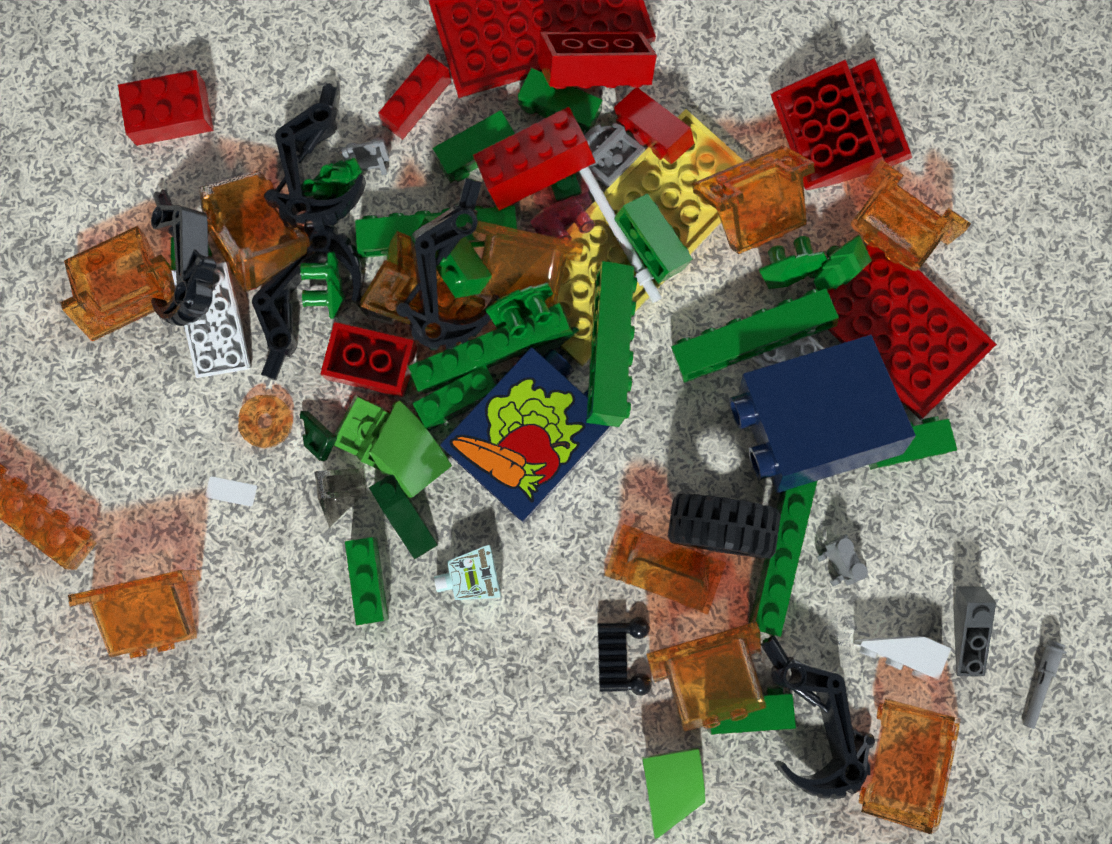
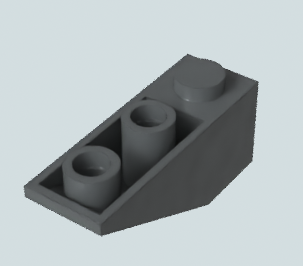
[953,586,996,676]

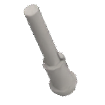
[1023,639,1067,729]

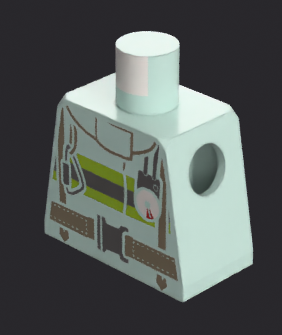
[434,545,501,600]

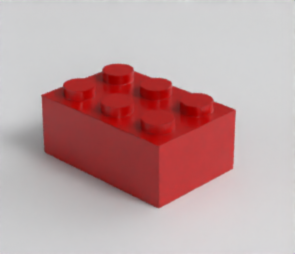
[118,70,214,146]
[320,322,417,398]

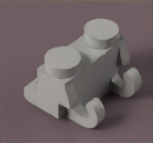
[342,137,390,181]
[816,534,868,586]

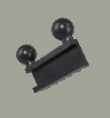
[597,617,652,696]

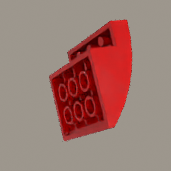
[770,58,912,190]

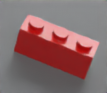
[378,54,451,140]
[614,88,694,165]

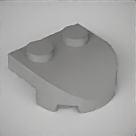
[584,123,645,187]

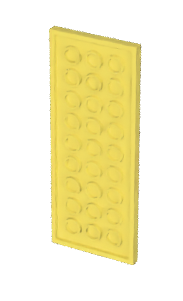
[505,109,763,367]

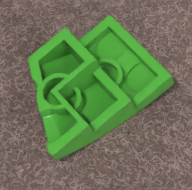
[334,394,391,470]
[369,400,452,497]
[642,748,705,839]

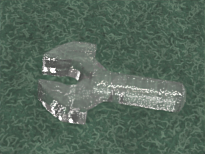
[827,614,858,668]

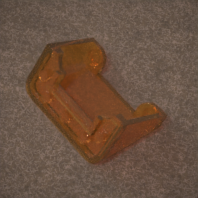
[199,170,310,292]
[859,698,961,835]

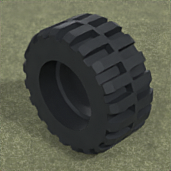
[667,494,781,559]

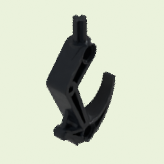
[264,83,366,234]
[395,178,500,351]
[151,189,217,326]
[252,225,363,380]
[760,635,875,799]

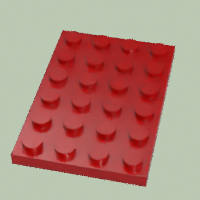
[827,233,997,420]

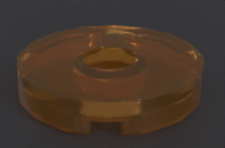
[238,395,293,449]

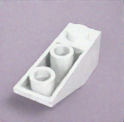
[853,636,951,682]

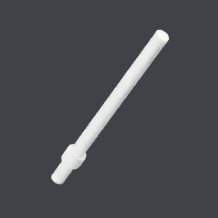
[579,167,662,303]

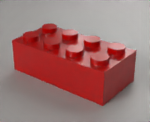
[538,32,657,89]
[473,107,596,211]

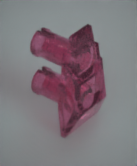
[530,192,595,248]

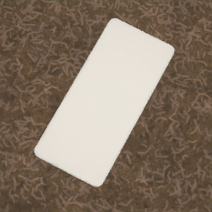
[205,476,257,506]

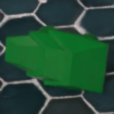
[302,158,362,200]
[809,235,872,291]
[759,236,828,289]
[300,252,345,319]
[485,283,553,338]

